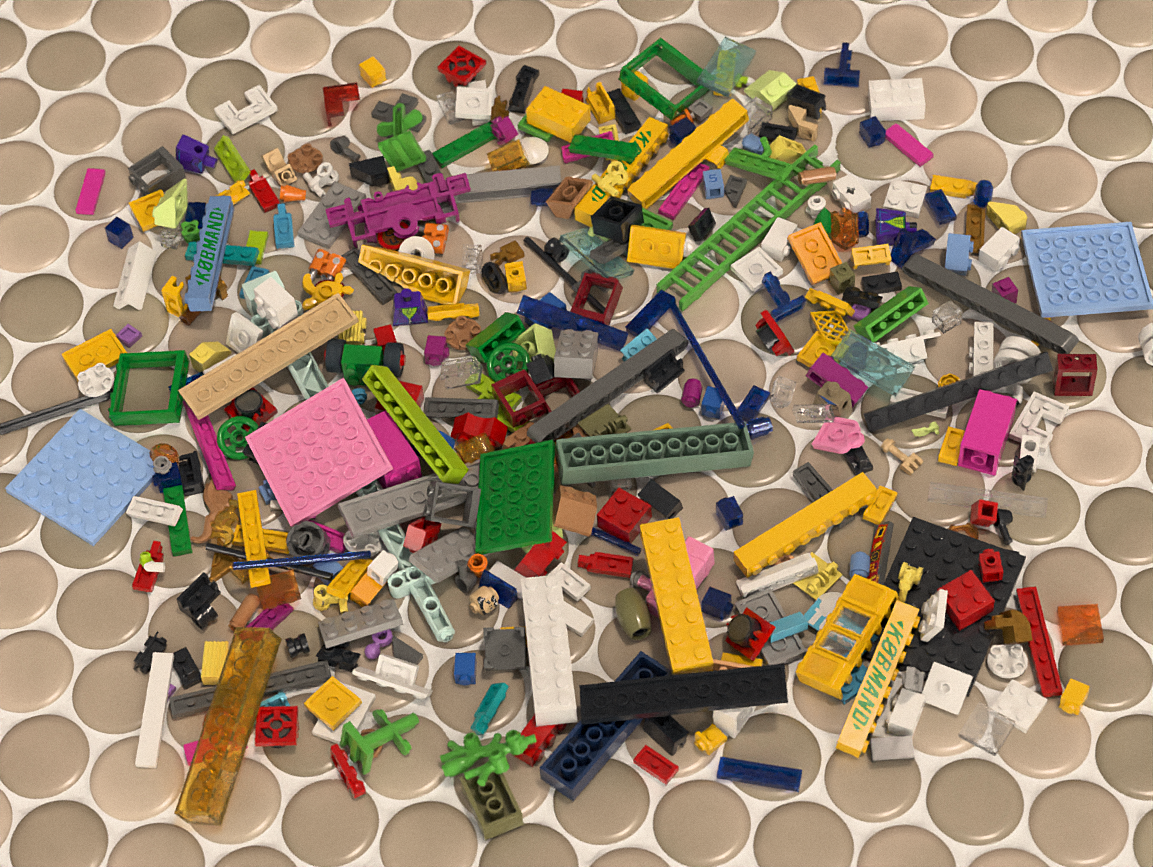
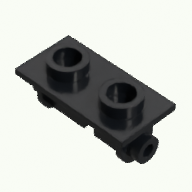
[1011,455,1034,491]
[133,631,167,674]
[316,644,361,672]

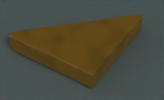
[209,538,241,582]

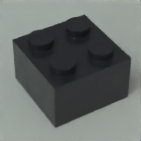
[591,196,644,243]

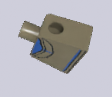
[812,381,853,419]

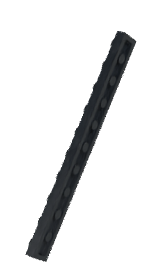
[863,351,1053,432]

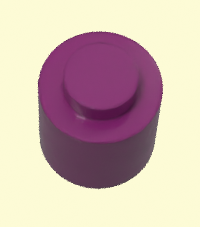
[681,378,703,408]

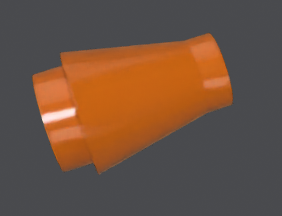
[280,184,306,202]
[468,554,488,578]

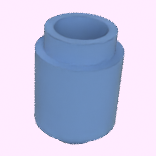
[742,133,764,155]
[849,552,870,579]

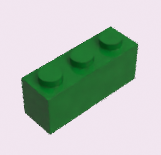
[466,312,526,363]

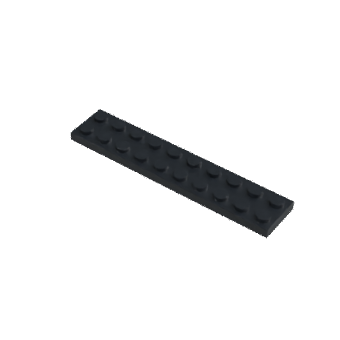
[579,663,789,725]

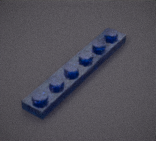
[517,295,629,351]

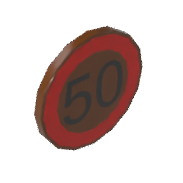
[377,221,409,251]

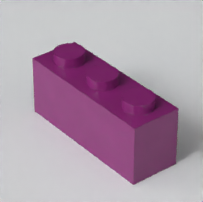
[805,353,868,408]

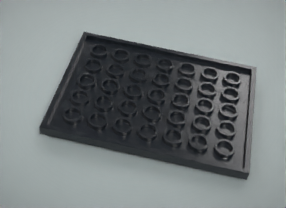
[862,517,1026,697]

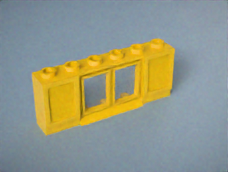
[795,574,900,700]

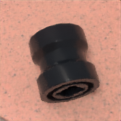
[544,237,569,263]
[190,602,218,630]
[285,633,310,658]

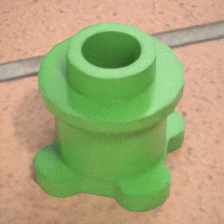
[181,220,200,243]

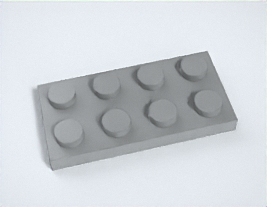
[297,182,366,249]
[409,526,490,583]
[735,588,806,665]
[318,599,404,648]

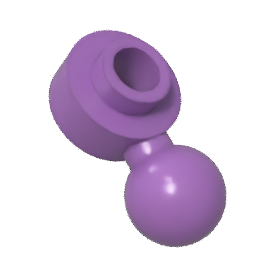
[364,629,393,660]

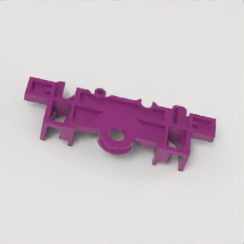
[325,173,471,248]

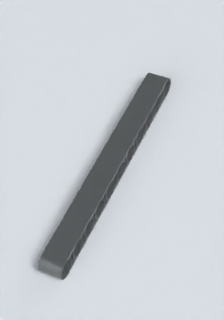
[902,253,1079,354]
[527,329,689,443]

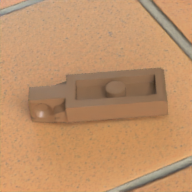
[502,421,534,450]

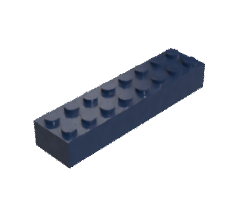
[539,651,672,801]

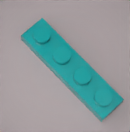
[184,242,259,266]

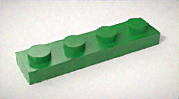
[432,120,496,168]
[568,134,640,162]
[163,485,193,557]

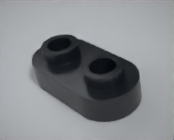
[481,262,507,294]

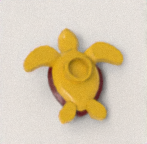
[302,273,354,311]

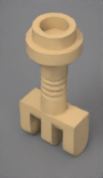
[881,438,923,475]

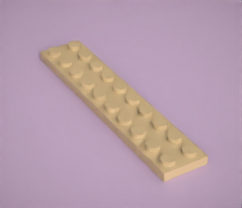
[178,293,359,420]

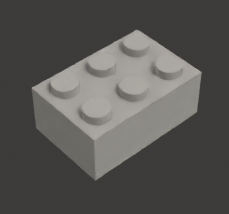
[554,329,598,379]

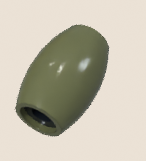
[615,588,652,640]

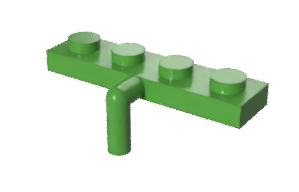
[724,137,793,181]

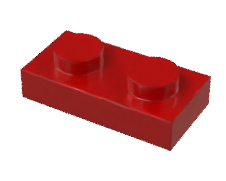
[633,745,679,785]

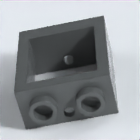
[128,146,186,196]
[423,481,481,528]

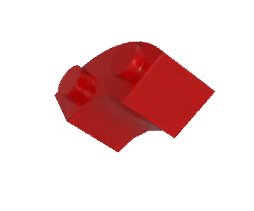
[450,412,508,450]
[514,530,567,578]

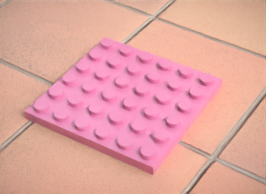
[245,378,394,527]

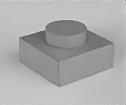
[688,98,713,121]

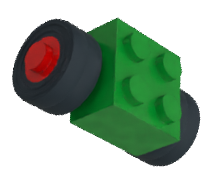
[324,339,406,386]

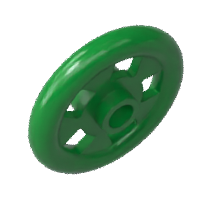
[486,343,530,382]
[217,416,259,460]

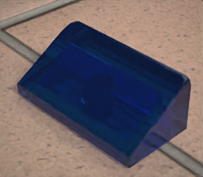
[478,570,518,609]

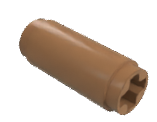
[798,166,836,185]
[228,593,260,633]

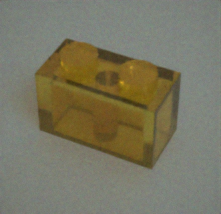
[487,139,531,172]

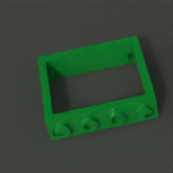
[618,37,714,121]
[108,350,190,426]

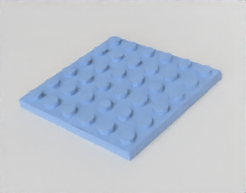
[1021,222,1153,318]
[5,409,164,546]

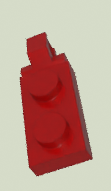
[248,169,280,213]
[132,540,164,593]
[578,552,634,578]
[330,744,366,798]

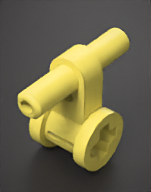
[591,161,628,197]
[898,562,923,602]
[313,585,348,614]

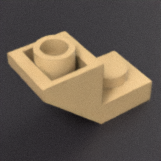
[788,105,818,142]
[261,148,297,187]

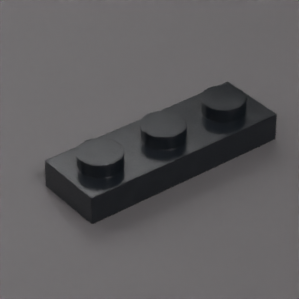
[607,88,642,135]

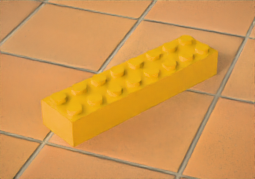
[640,517,713,675]

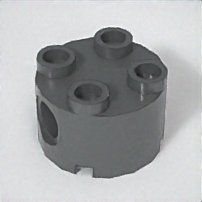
[286,521,331,565]

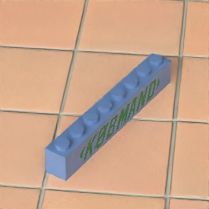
[185,196,234,311]

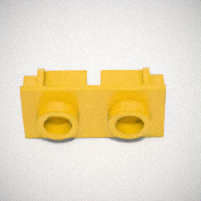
[215,180,250,205]

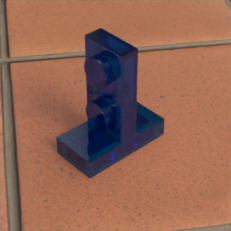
[824,42,860,87]
[890,228,936,269]
[762,271,806,322]

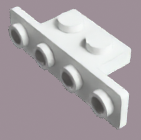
[969,322,994,376]
[865,330,941,367]
[352,653,433,699]

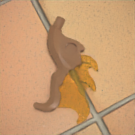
[191,478,240,547]

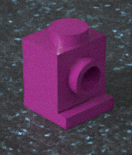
[490,116,519,145]

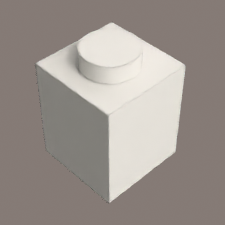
[367,550,399,586]

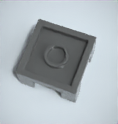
[483,626,526,671]

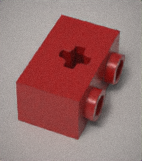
[403,517,442,553]

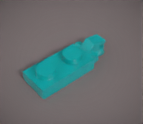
[470,682,509,735]

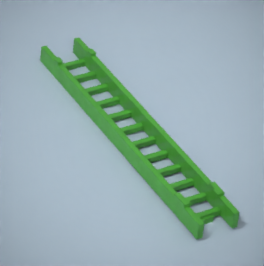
[656,144,841,311]

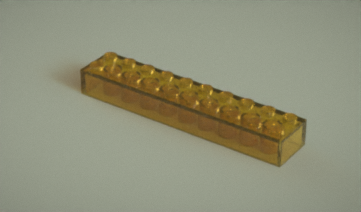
[174,627,282,826]

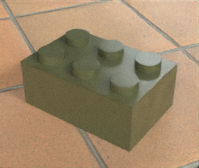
[460,772,524,841]

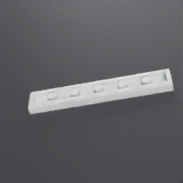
[486,561,594,637]
[135,652,174,768]

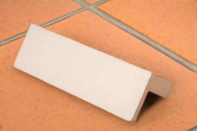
[113,241,156,310]
[736,553,818,599]

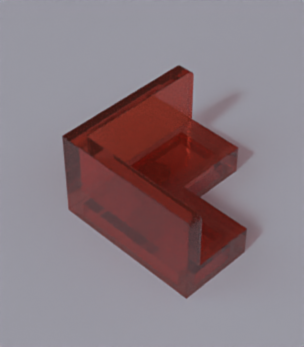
[323,82,360,127]

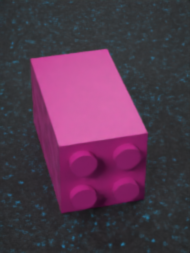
[958,389,1017,476]
[367,410,422,489]

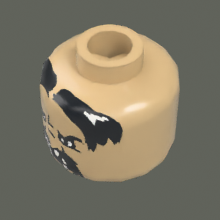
[469,586,499,616]

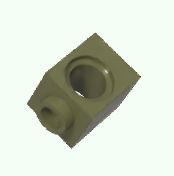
[829,262,855,295]

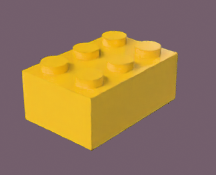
[526,86,591,143]

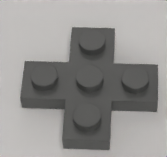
[371,93,427,138]

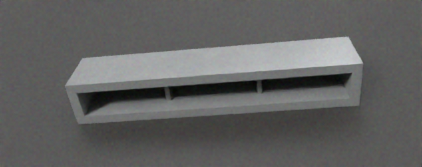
[453,166,561,203]

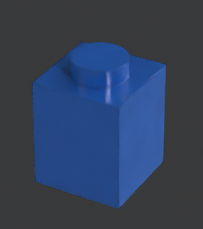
[701,386,726,419]
[454,653,477,686]

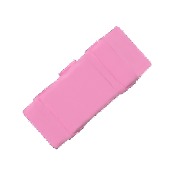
[637,536,715,618]

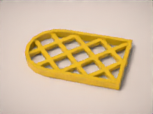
[810,310,850,344]

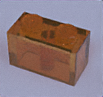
[257,570,301,610]

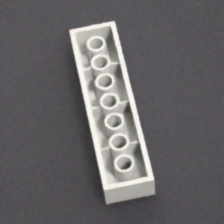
[521,574,577,726]

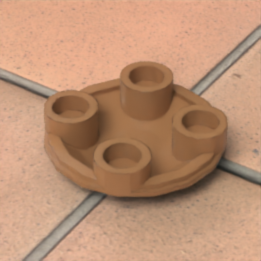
[287,143,323,173]
[444,316,482,350]

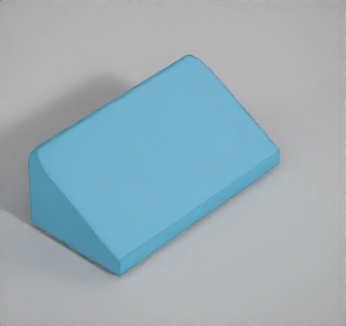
[769,612,808,643]

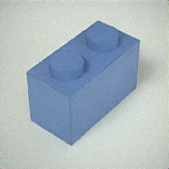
[945,233,974,276]

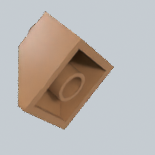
[546,176,593,219]
[553,485,597,537]

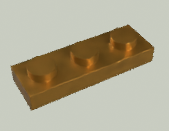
[966,204,986,253]

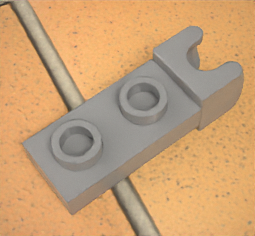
[902,667,925,693]

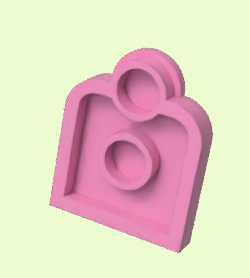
[812,415,865,454]

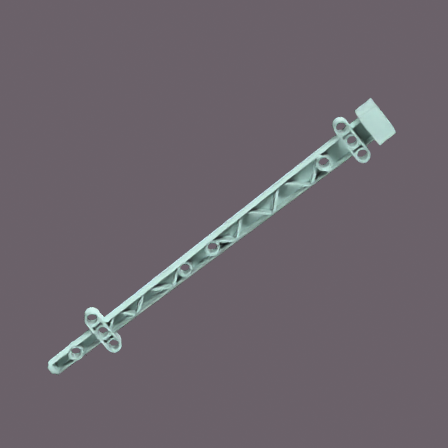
[242,271,455,642]

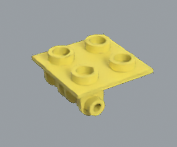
[793,552,843,600]

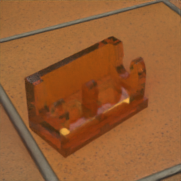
[831,208,859,250]

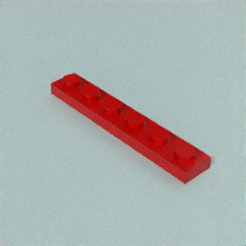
[1016,586,1063,698]

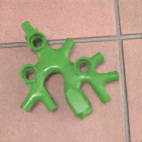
[440,730,537,786]

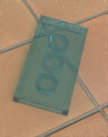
[696,36,756,97]
[559,227,634,280]
[831,329,915,397]

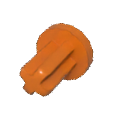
[670,108,695,129]

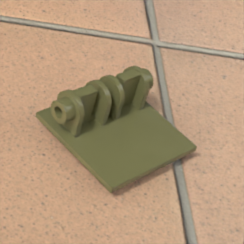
[578,404,632,436]

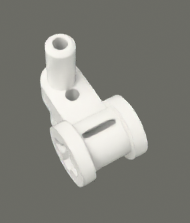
[303,162,339,198]

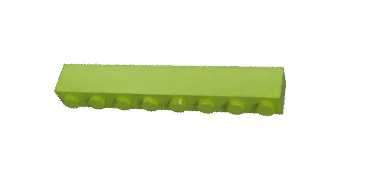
[362,365,469,484]

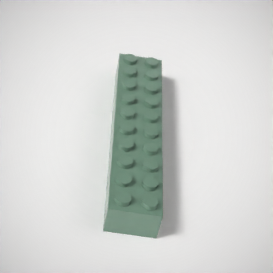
[555,422,754,485]

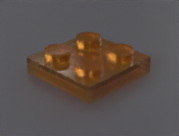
[1057,604,1104,645]

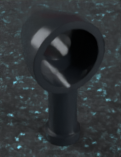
[993,509,1013,545]

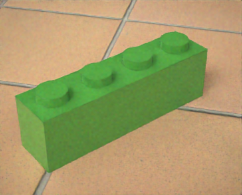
[853,286,929,343]

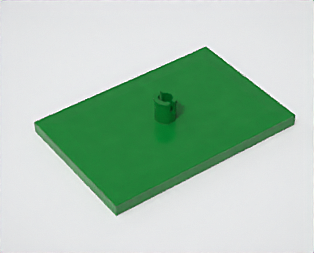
[475,440,555,555]

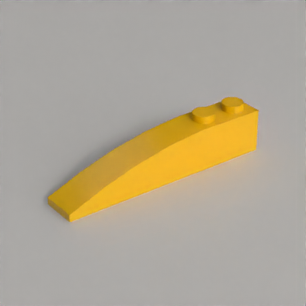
[358,244,470,305]

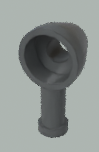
[330,135,361,162]
[455,559,477,593]

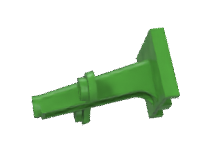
[376,103,426,172]
[340,709,419,776]

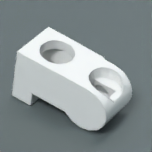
[1020,435,1042,472]

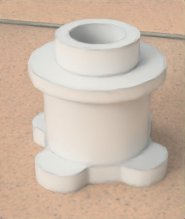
[806,196,826,220]

